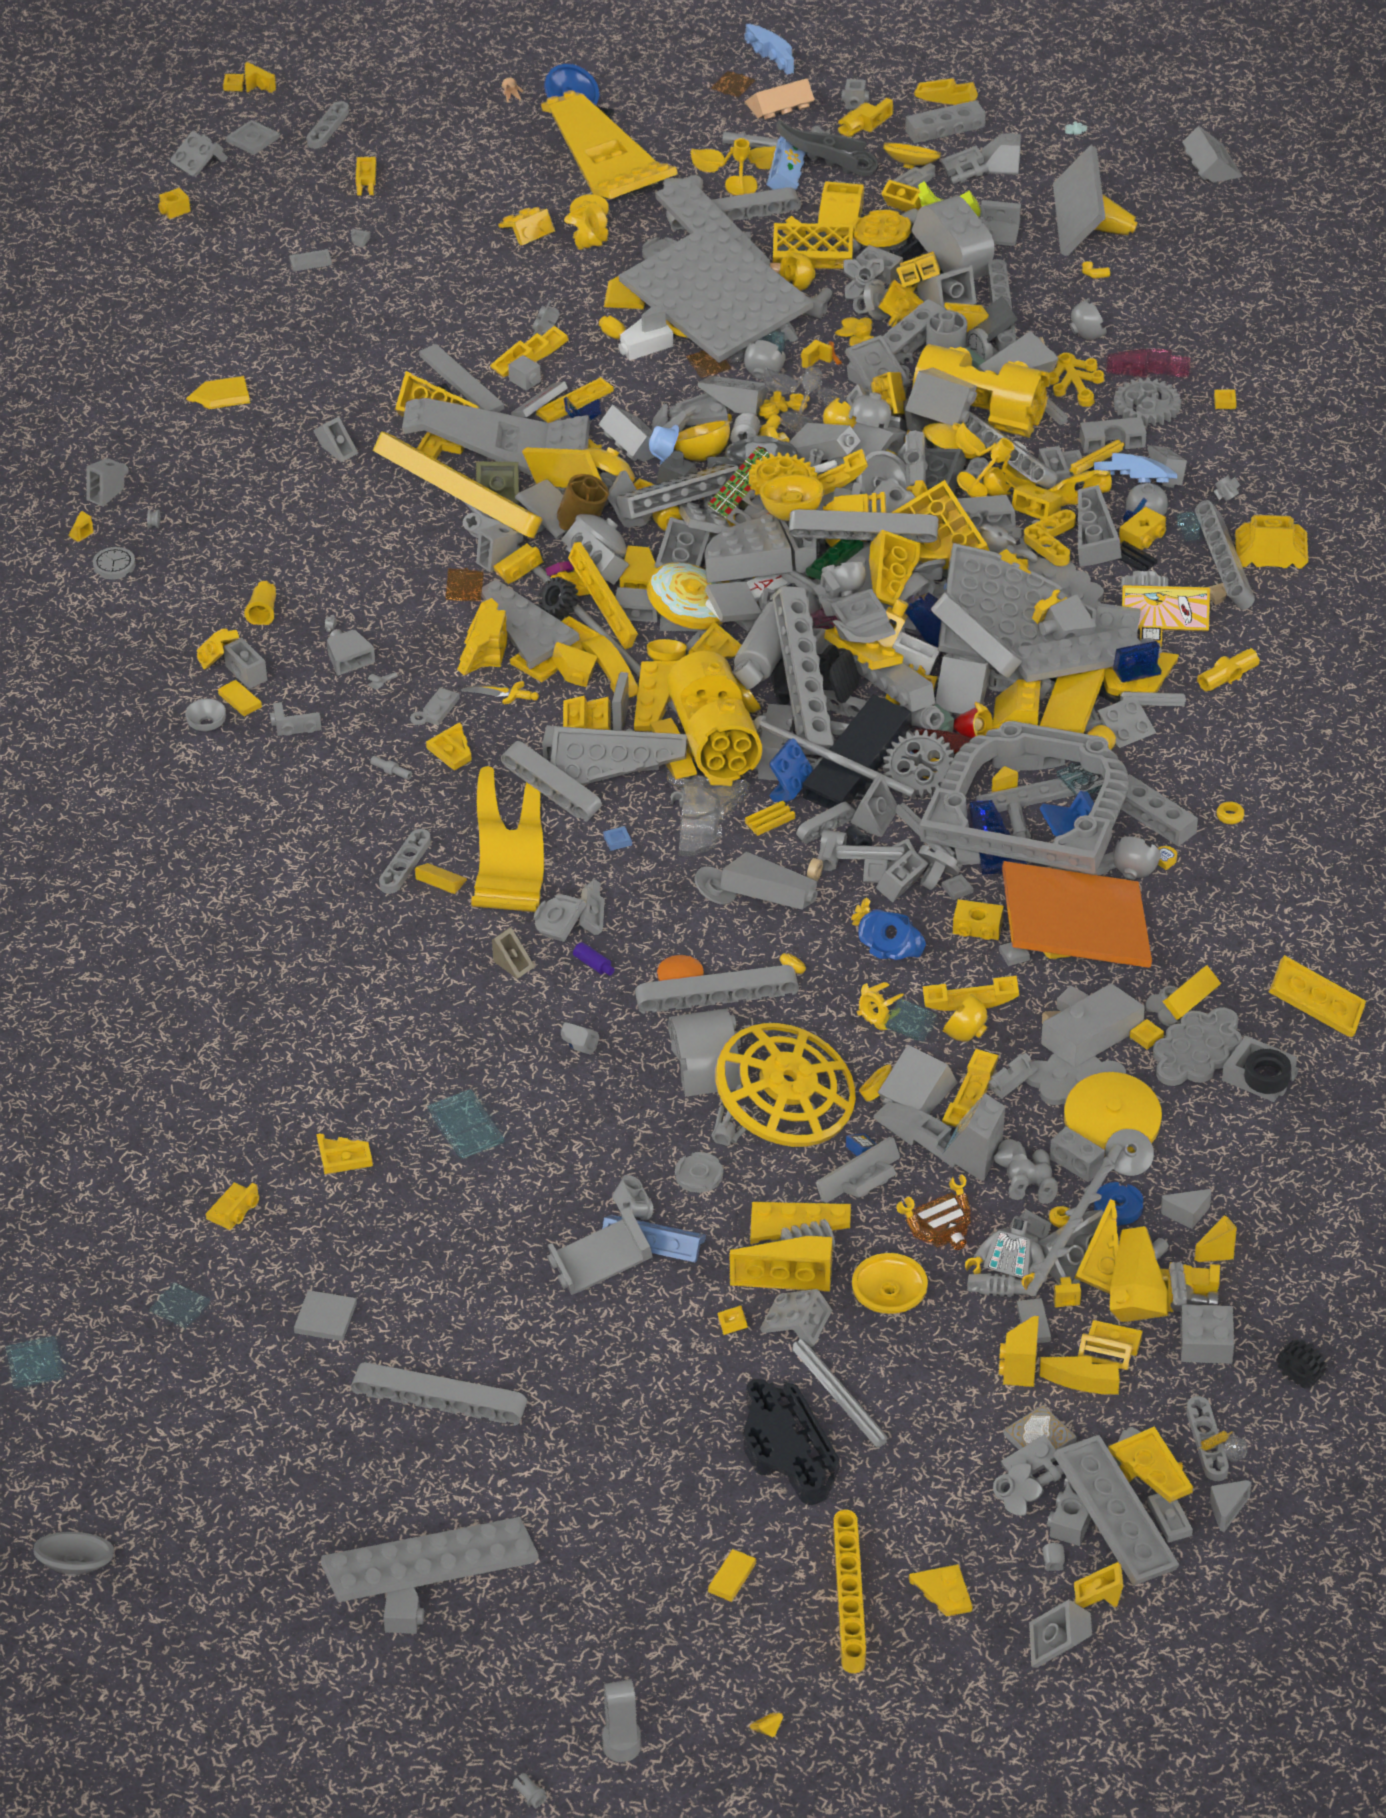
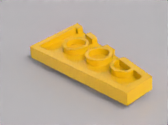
[750,1202,851,1244]

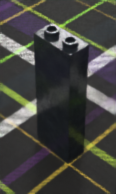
[802,694,912,809]

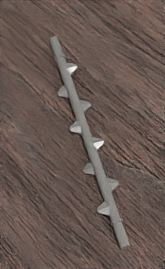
[1027,1144,1122,1296]

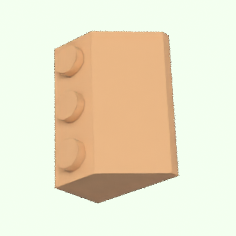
[745,78,814,120]

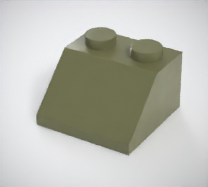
[476,461,519,504]

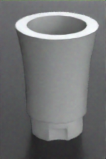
[900,704,944,730]

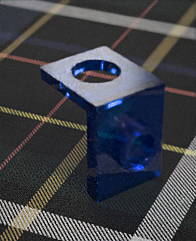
[564,397,602,421]

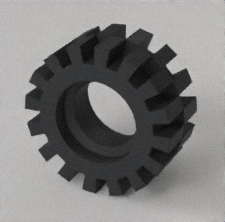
[539,577,579,619]
[1277,1339,1327,1388]

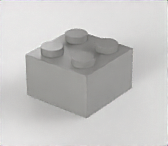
[1180,1304,1234,1364]

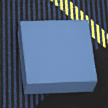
[603,826,632,851]

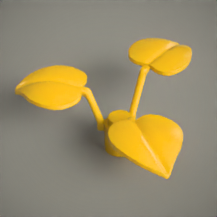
[691,138,776,196]
[955,423,1036,497]

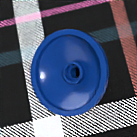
[544,64,599,105]

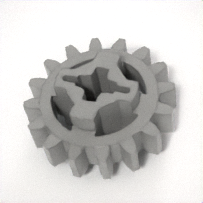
[1121,571,1168,588]

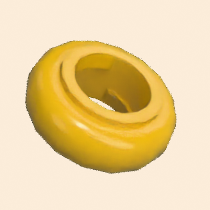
[1216,802,1244,824]
[779,953,806,974]

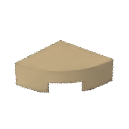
[1207,583,1227,605]

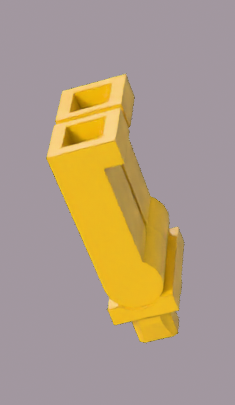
[896,251,940,287]

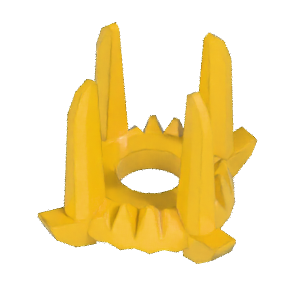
[857,982,904,1031]

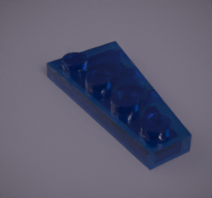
[969,800,1027,875]

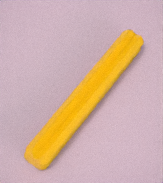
[1069,439,1124,475]

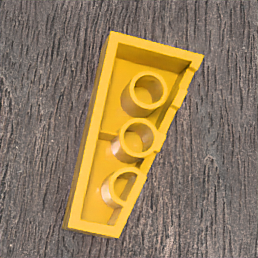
[395,371,480,417]

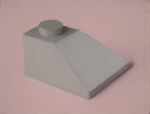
[980,133,1021,175]
[1029,1600,1092,1667]

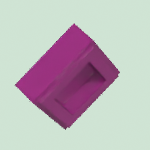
[546,561,575,576]

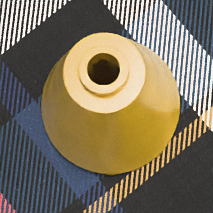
[1094,194,1138,235]

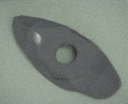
[725,436,798,465]

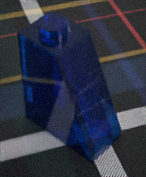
[905,592,942,648]

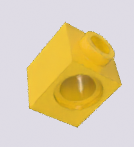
[158,187,190,219]

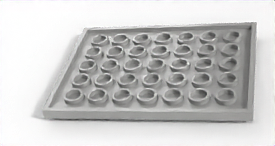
[619,222,813,362]

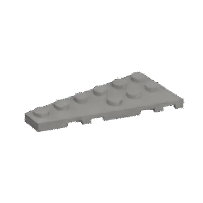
[480,579,580,670]
[550,727,688,785]

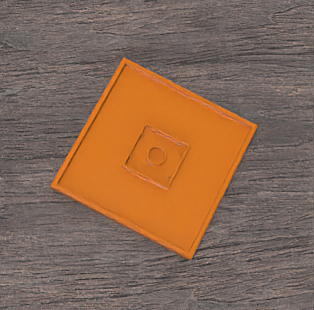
[1002,861,1152,968]

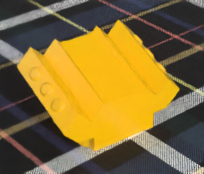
[1235,515,1308,569]
[457,598,508,676]

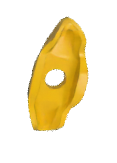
[1048,470,1112,507]

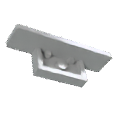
[816,1137,900,1203]

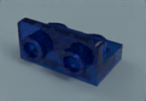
[1113,641,1162,683]

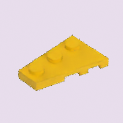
[1108,1427,1193,1503]

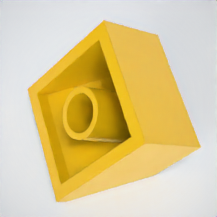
[999,1316,1039,1387]

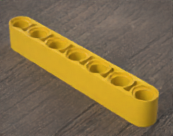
[834,1510,866,1673]

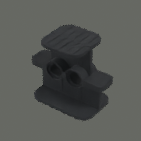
[771,645,859,705]

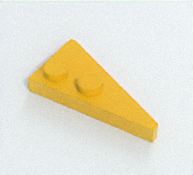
[1074,1199,1118,1294]

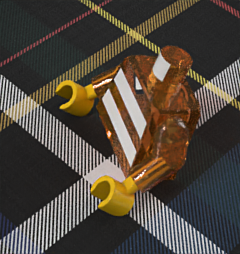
[896,1175,971,1250]

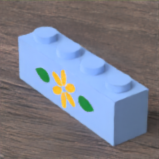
[767,136,806,190]

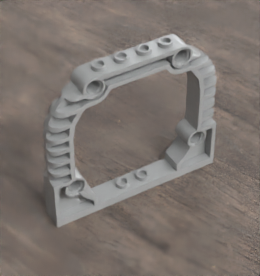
[919,721,1129,874]

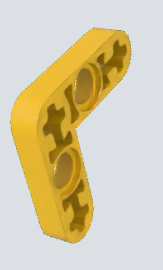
[1024,510,1076,566]

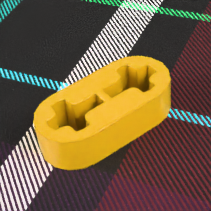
[859,1064,893,1101]

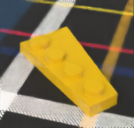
[824,626,904,670]
[634,660,678,732]

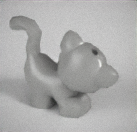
[977,524,1038,563]

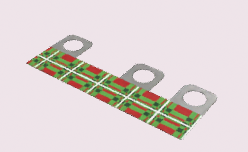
[707,446,770,525]

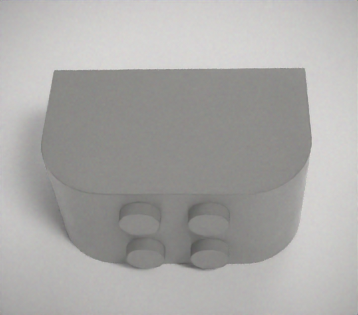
[912,196,995,280]

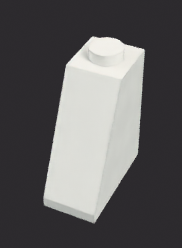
[619,318,673,360]

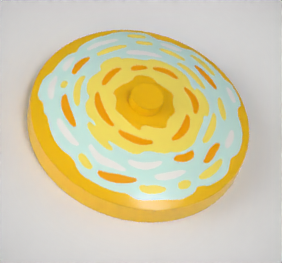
[647,563,723,630]

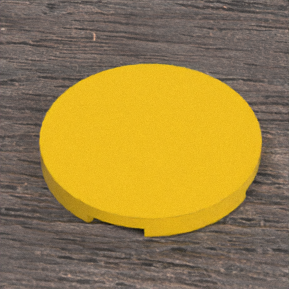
[853,210,911,247]

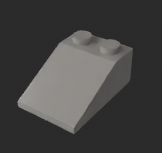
[655,517,710,568]

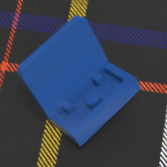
[769,738,813,802]
[1040,791,1094,837]

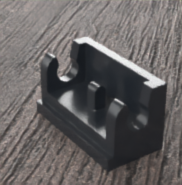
[887,233,924,262]

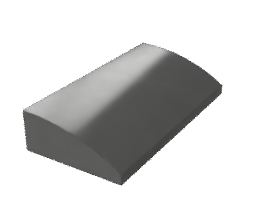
[925,448,966,494]

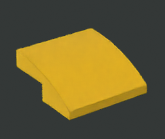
[563,696,611,730]

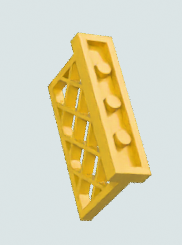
[773,223,853,269]

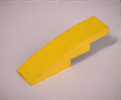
[490,326,569,377]
[650,718,697,780]

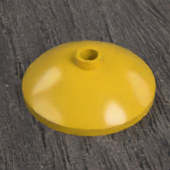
[883,143,941,169]
[922,422,978,459]
[583,447,635,482]
[852,1253,928,1314]

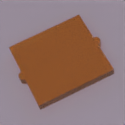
[711,71,755,98]
[686,350,731,378]
[445,568,484,601]

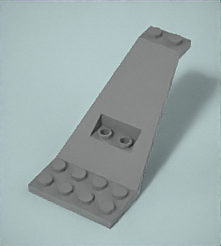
[402,398,591,476]

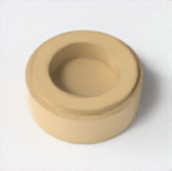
[807,858,823,881]

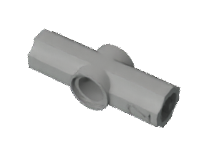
[903,430,928,487]

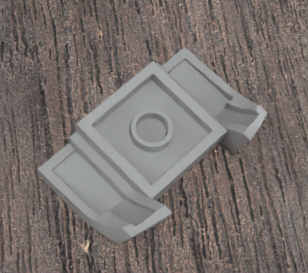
[819,589,896,643]

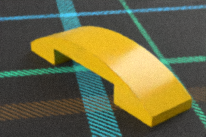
[817,449,868,496]
[581,635,638,698]
[923,976,1019,1011]
[942,1049,998,1127]

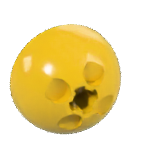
[674,420,730,462]
[760,475,823,521]

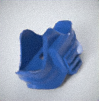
[858,909,926,960]

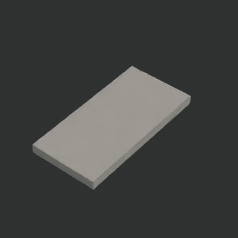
[1053,145,1105,256]

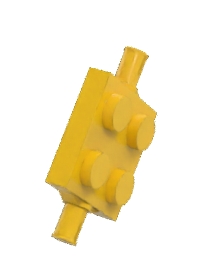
[878,280,924,327]

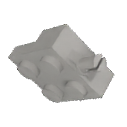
[1038,446,1088,486]

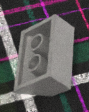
[1182,126,1242,182]
[598,404,655,462]
[1038,1210,1119,1284]

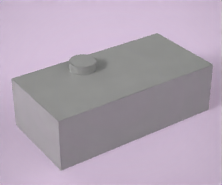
[1041,983,1145,1067]

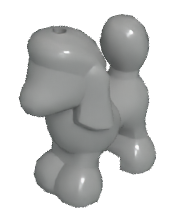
[993,1139,1058,1204]

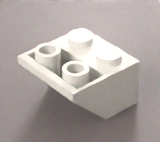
[893,631,941,675]

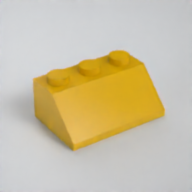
[993,679,1041,729]

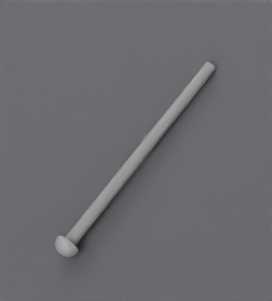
[753,716,916,797]

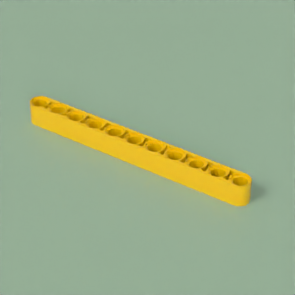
[373,431,543,538]

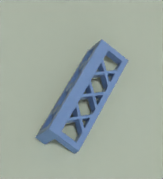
[602,1214,706,1262]

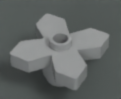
[843,258,885,300]

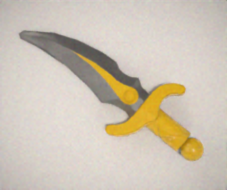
[461,681,539,704]

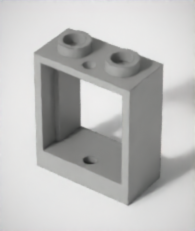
[1222,1035,1299,1102]

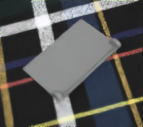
[515,479,568,540]

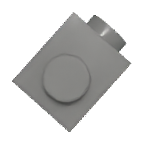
[270,702,322,736]

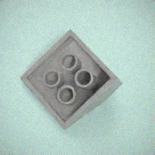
[698,375,771,415]

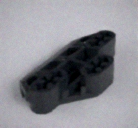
[743,1379,840,1505]

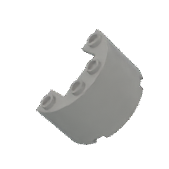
[668,1009,742,1097]

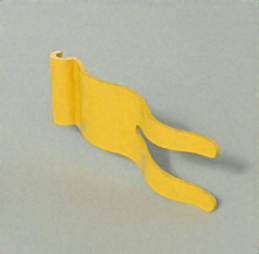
[471,766,544,912]

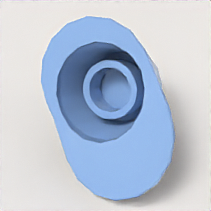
[649,425,679,465]

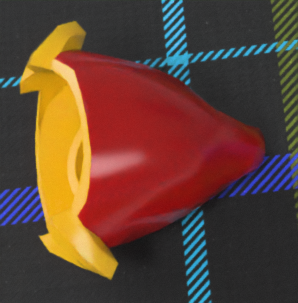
[953,701,993,740]

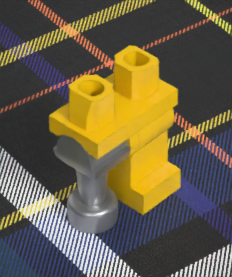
[1161,1262,1220,1313]

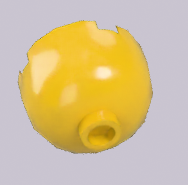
[779,252,815,291]
[823,398,857,428]
[943,994,988,1042]

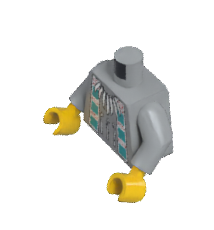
[965,1217,1045,1290]

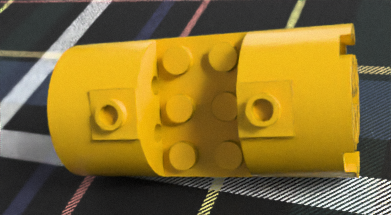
[912,344,1050,438]
[667,651,762,786]

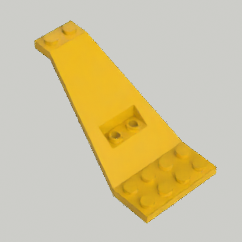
[541,90,678,199]

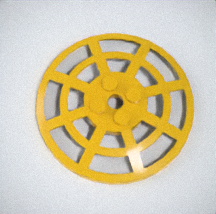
[715,1023,856,1147]

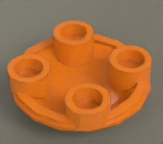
[657,955,704,981]

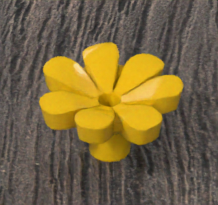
[763,391,789,414]
[851,897,870,926]

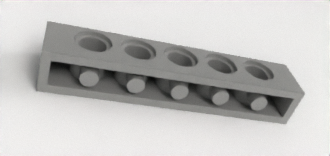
[847,299,946,389]

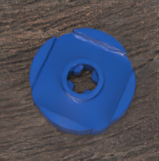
[1094,1182,1143,1227]

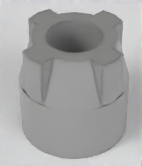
[1043,1543,1065,1571]

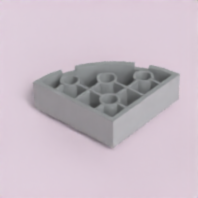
[704,514,792,583]

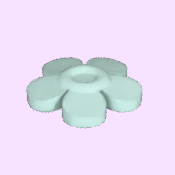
[1065,122,1087,135]

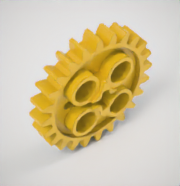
[749,452,817,495]

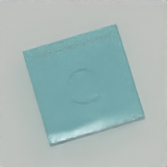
[5,1336,64,1389]

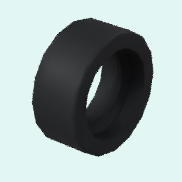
[1244,1049,1292,1094]

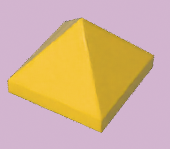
[750,1713,783,1737]

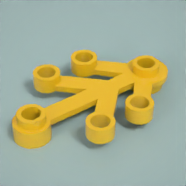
[1049,352,1104,407]

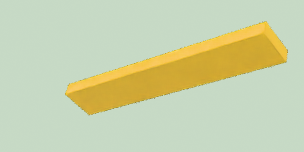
[568,542,638,650]

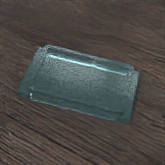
[427,1089,505,1159]

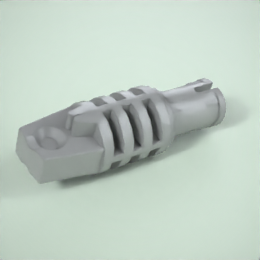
[967,1273,1037,1297]

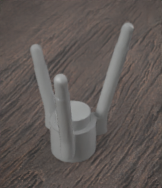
[711,1085,747,1146]

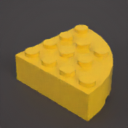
[891,480,990,569]

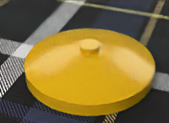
[1064,1072,1162,1157]

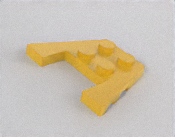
[1103,652,1179,696]

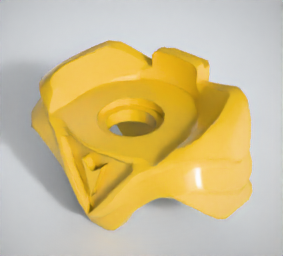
[564,201,608,250]

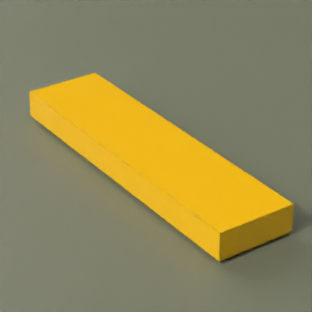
[536,377,614,423]

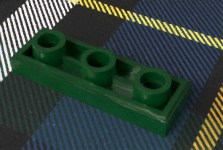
[806,539,864,580]

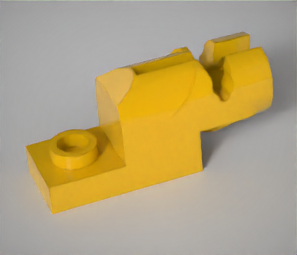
[838,98,893,137]

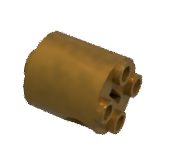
[557,474,609,531]

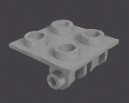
[1098,696,1156,748]

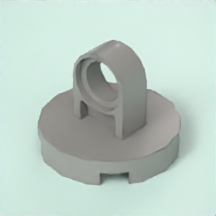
[853,280,890,321]
[918,845,962,890]

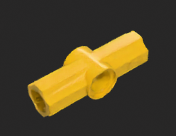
[1197,648,1260,692]

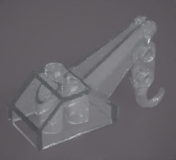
[667,772,750,857]

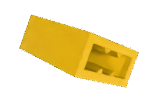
[620,546,657,589]

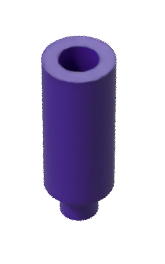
[573,942,615,976]

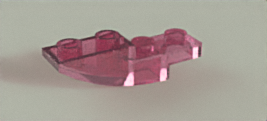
[1107,349,1191,377]

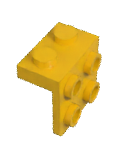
[498,207,555,245]

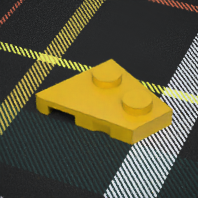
[688,622,742,659]
[426,722,472,771]
[316,1134,373,1174]
[909,1565,973,1616]

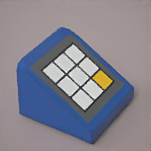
[846,1133,877,1156]

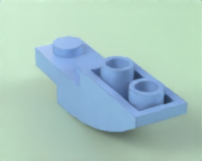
[745,24,794,75]
[1094,453,1177,483]

